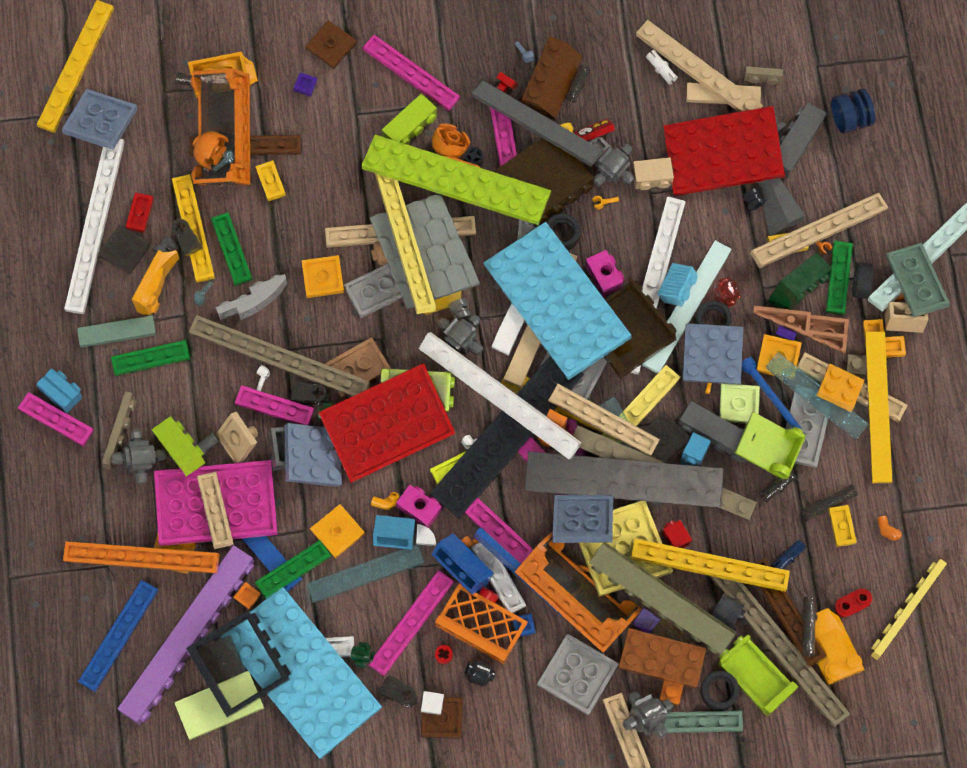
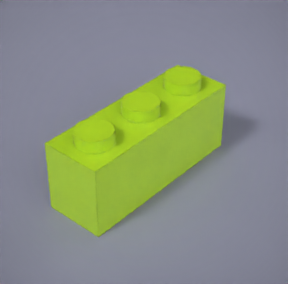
[382,94,437,145]
[152,416,205,477]

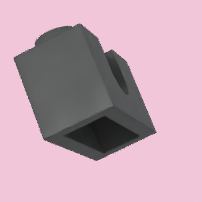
[267,427,285,471]

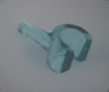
[212,150,235,172]
[194,281,213,306]

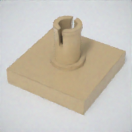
[216,412,258,463]

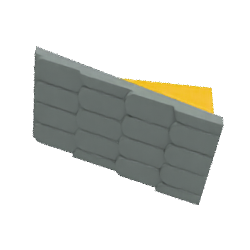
[370,194,480,315]

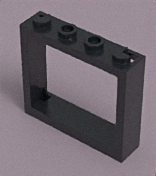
[186,610,291,718]

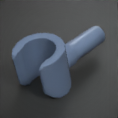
[515,41,534,63]

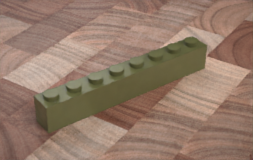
[589,543,736,655]

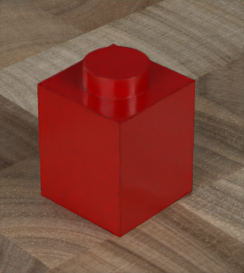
[662,520,692,548]

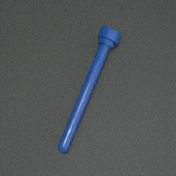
[741,357,802,430]

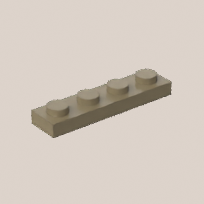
[102,391,137,470]

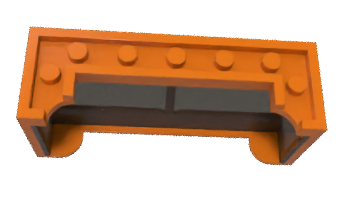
[191,68,250,185]
[515,531,642,653]

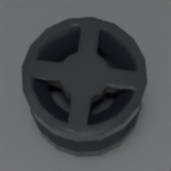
[465,147,483,167]
[742,188,766,211]

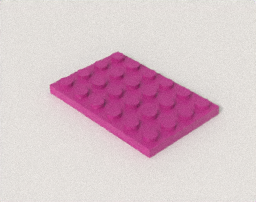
[154,460,278,546]

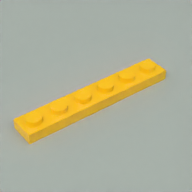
[172,174,215,283]

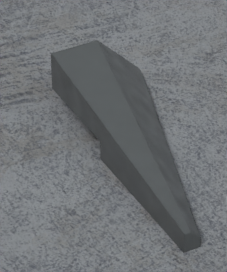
[758,178,805,236]

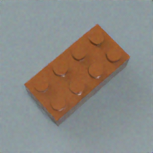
[618,628,706,689]

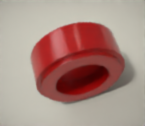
[479,587,499,603]

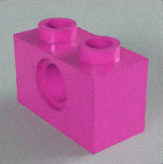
[585,250,624,297]
[396,485,442,528]

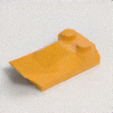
[188,52,258,98]
[132,250,179,315]
[806,608,864,686]

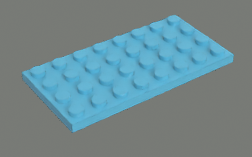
[483,222,632,380]
[221,587,382,760]

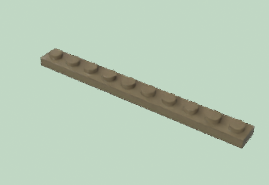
[189,315,370,396]
[573,426,757,521]
[710,576,850,727]

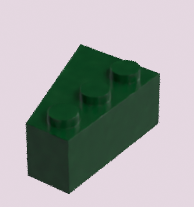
[768,253,832,310]

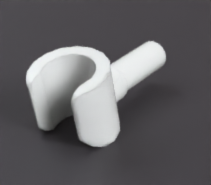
[256,365,270,391]
[461,435,478,449]

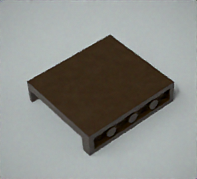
[493,138,594,227]
[604,277,677,379]

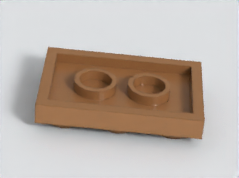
[325,337,391,399]

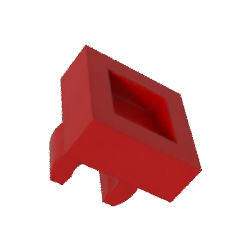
[496,72,519,93]

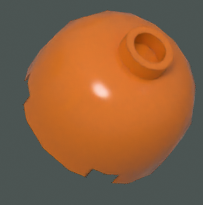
[432,124,470,158]
[193,131,228,170]

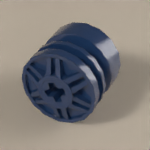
[831,88,875,134]

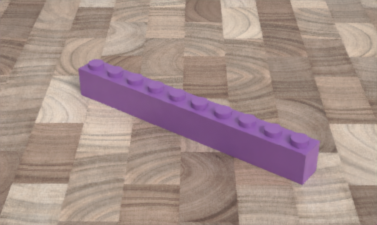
[118,545,255,725]

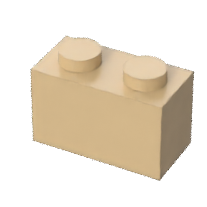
[632,157,674,190]
[884,302,928,333]

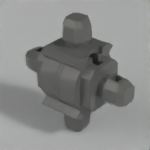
[594,144,635,187]
[437,314,483,356]
[111,429,166,484]
[623,691,673,739]

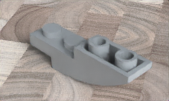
[216,274,287,320]

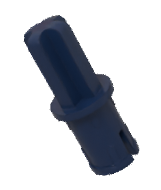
[771,540,806,570]

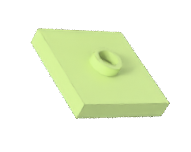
[719,383,760,424]

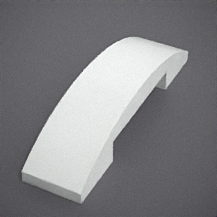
[492,304,525,356]

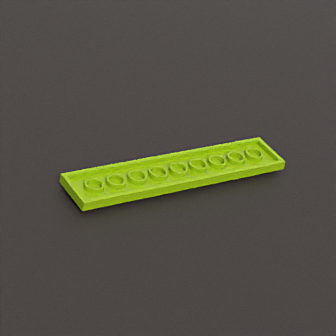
[362,135,551,225]

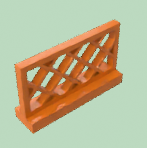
[435,583,528,665]

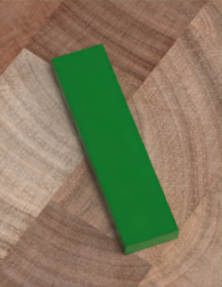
[211,212,253,286]
[825,241,853,315]
[111,340,190,376]
[255,540,331,599]

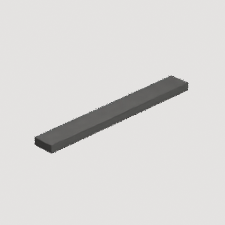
[472,81,602,166]

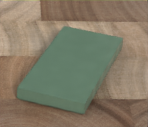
[886,243,950,318]

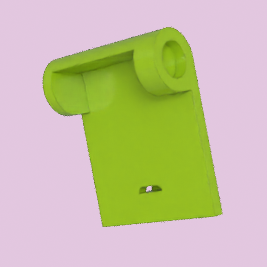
[735,412,806,479]

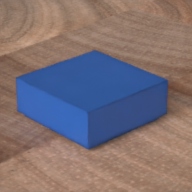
[513,613,536,637]

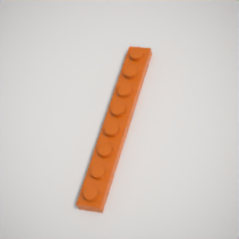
[63,541,220,574]

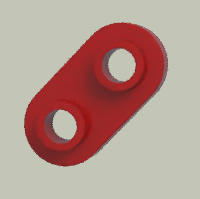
[834,588,872,618]

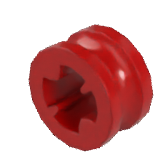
[435,645,453,664]

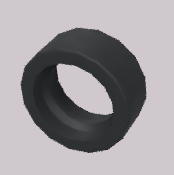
[547,214,580,250]
[852,262,873,299]
[695,301,732,326]
[700,671,739,711]

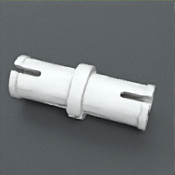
[646,50,678,85]

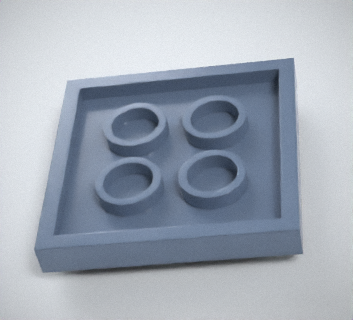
[62,89,137,150]
[683,323,743,385]
[284,423,342,487]
[553,495,613,543]

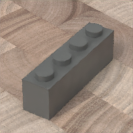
[779,102,827,178]
[678,401,754,463]

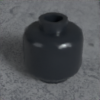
[464,658,495,687]

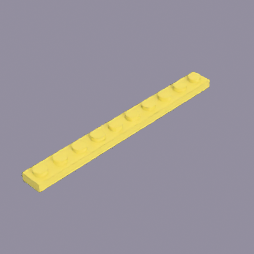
[375,173,436,314]

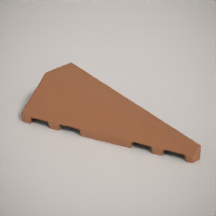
[753,306,849,353]

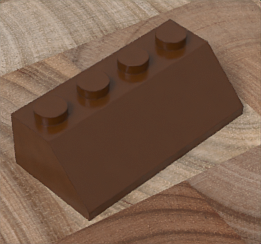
[522,36,583,120]

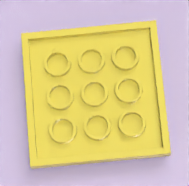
[579,501,673,597]

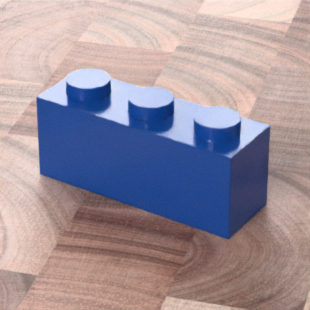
[431,533,494,595]

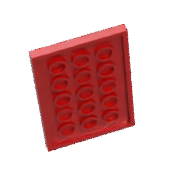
[663,106,785,196]
[318,363,455,483]

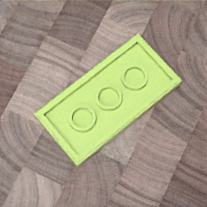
[175,671,264,740]

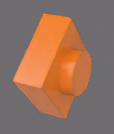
[233,582,261,610]
[660,680,683,706]

